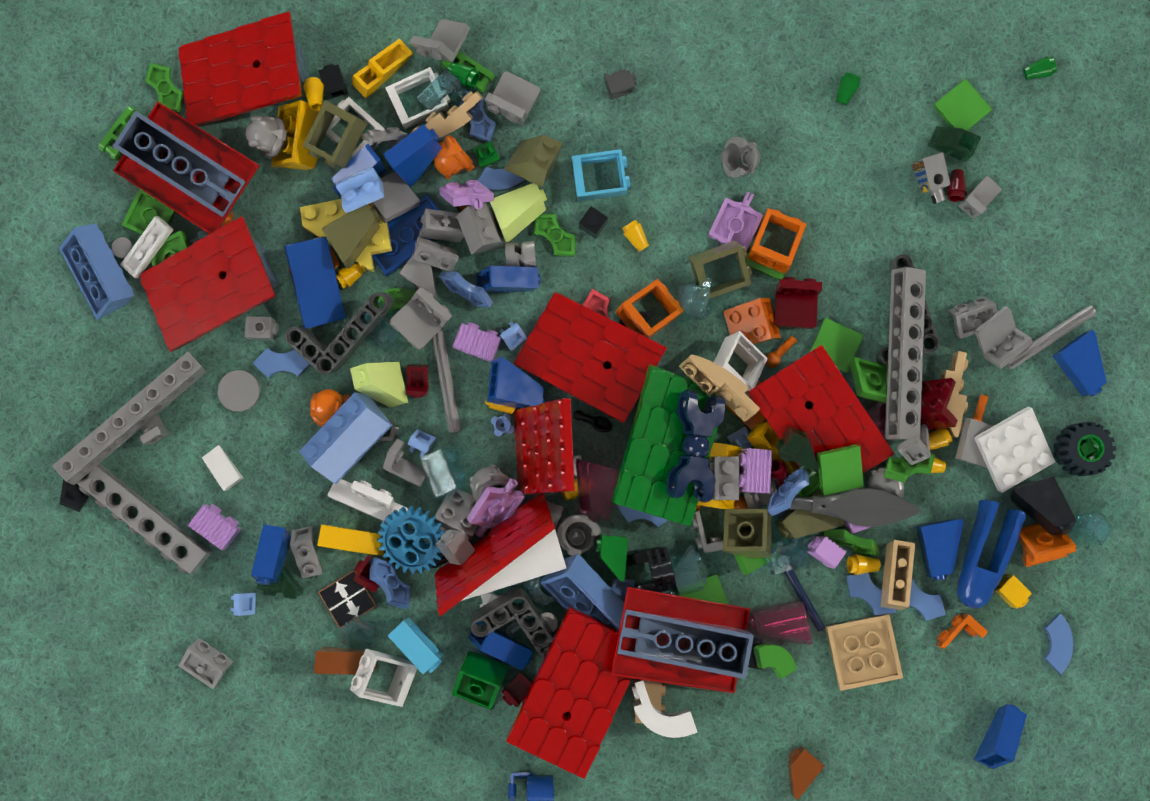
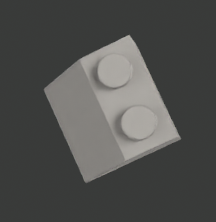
[456,203,505,255]

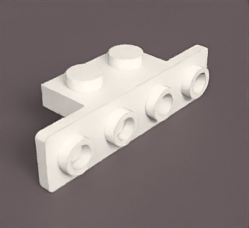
[328,479,408,529]

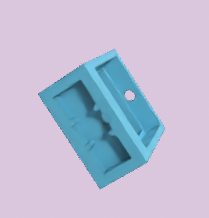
[572,149,630,201]
[388,617,443,674]

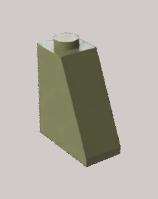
[322,205,380,269]
[774,490,845,539]

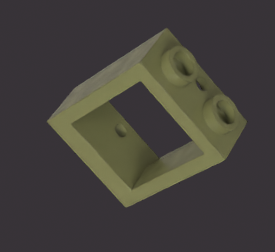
[302,100,368,168]
[688,240,752,301]

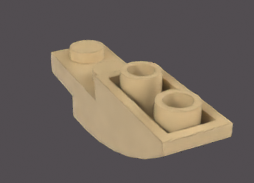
[410,91,483,137]
[940,351,968,438]
[679,354,760,422]

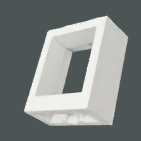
[385,67,451,130]
[326,97,386,158]
[714,331,768,396]
[350,649,417,707]

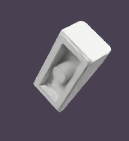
[202,445,244,491]

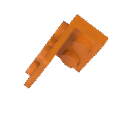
[723,298,781,345]

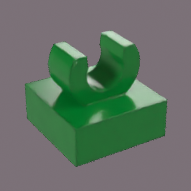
[473,141,500,169]

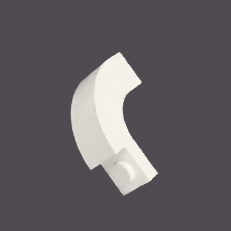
[631,679,698,738]

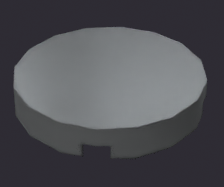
[218,370,261,412]

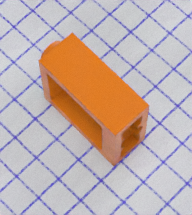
[747,208,807,274]
[615,279,684,339]

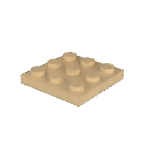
[825,614,903,691]

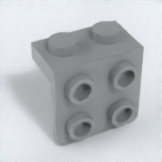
[410,19,470,63]
[485,72,540,125]
[390,287,452,350]
[975,306,1033,369]
[434,487,479,544]

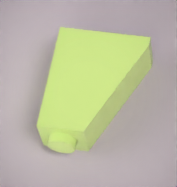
[490,183,547,242]
[350,362,408,408]

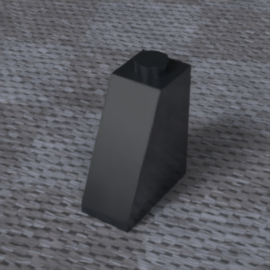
[1010,476,1077,535]

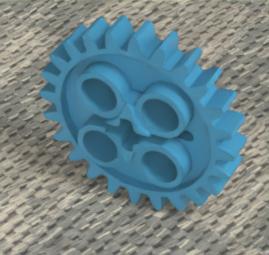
[377,506,445,574]

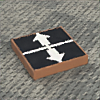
[318,570,377,629]

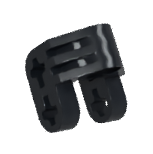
[626,546,677,592]

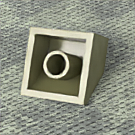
[505,135,563,187]
[723,509,772,558]

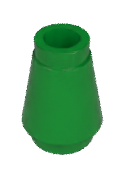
[1023,56,1057,80]
[447,62,480,88]
[835,72,861,106]

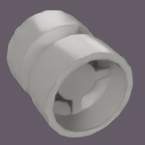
[505,241,536,267]

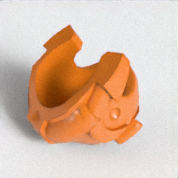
[433,135,475,180]
[310,389,350,427]

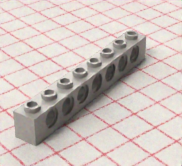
[885,267,926,441]
[52,352,206,485]
[77,464,211,574]

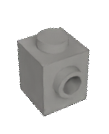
[245,316,279,341]
[436,529,475,565]

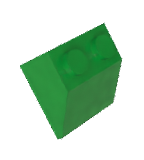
[596,534,628,581]
[452,651,508,710]

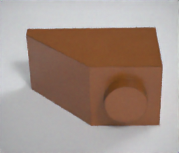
[788,746,825,800]

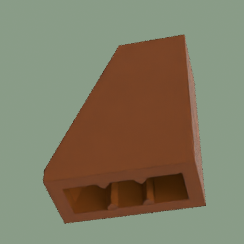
[314,647,378,675]

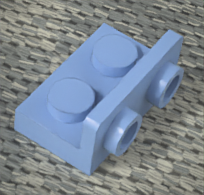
[336,167,384,213]

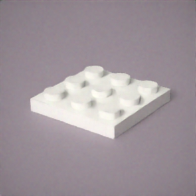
[974,407,1055,493]

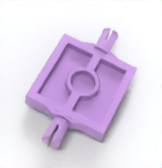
[439,180,494,209]
[708,192,763,259]
[467,478,524,537]

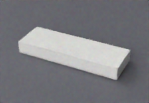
[120,216,174,279]

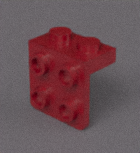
[774,277,822,329]
[920,378,958,429]

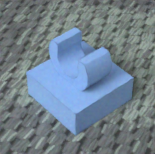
[500,322,528,351]
[726,427,752,449]
[408,429,436,457]
[231,593,256,616]

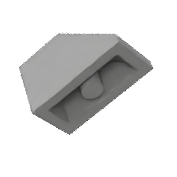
[400,255,437,300]

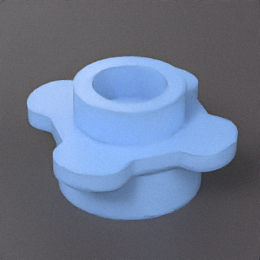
[491,413,514,437]

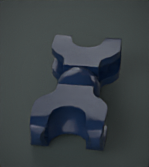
[666,390,725,503]

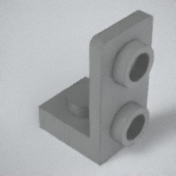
[361,127,408,150]
[958,176,1002,220]
[139,414,170,445]
[897,424,931,465]
[383,439,429,487]
[692,510,723,553]
[290,526,322,578]

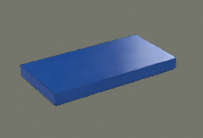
[372,194,440,277]
[284,236,346,329]

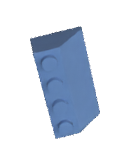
[59,223,134,320]
[299,392,393,484]
[539,554,624,631]

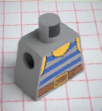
[911,152,950,204]

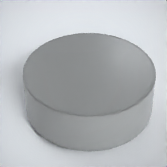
[112,237,134,259]

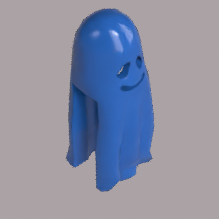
[957,499,1026,609]

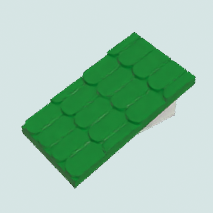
[612,364,718,527]

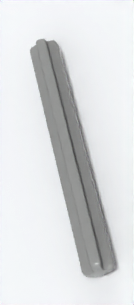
[1007,305,1096,369]
[432,330,461,433]

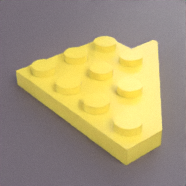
[300,199,392,272]

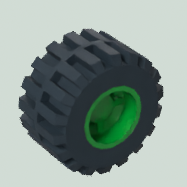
[1053,422,1116,476]

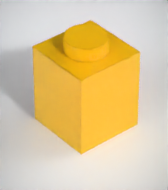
[994,574,1032,609]

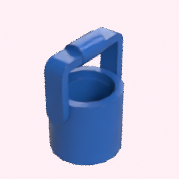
[508,772,554,801]

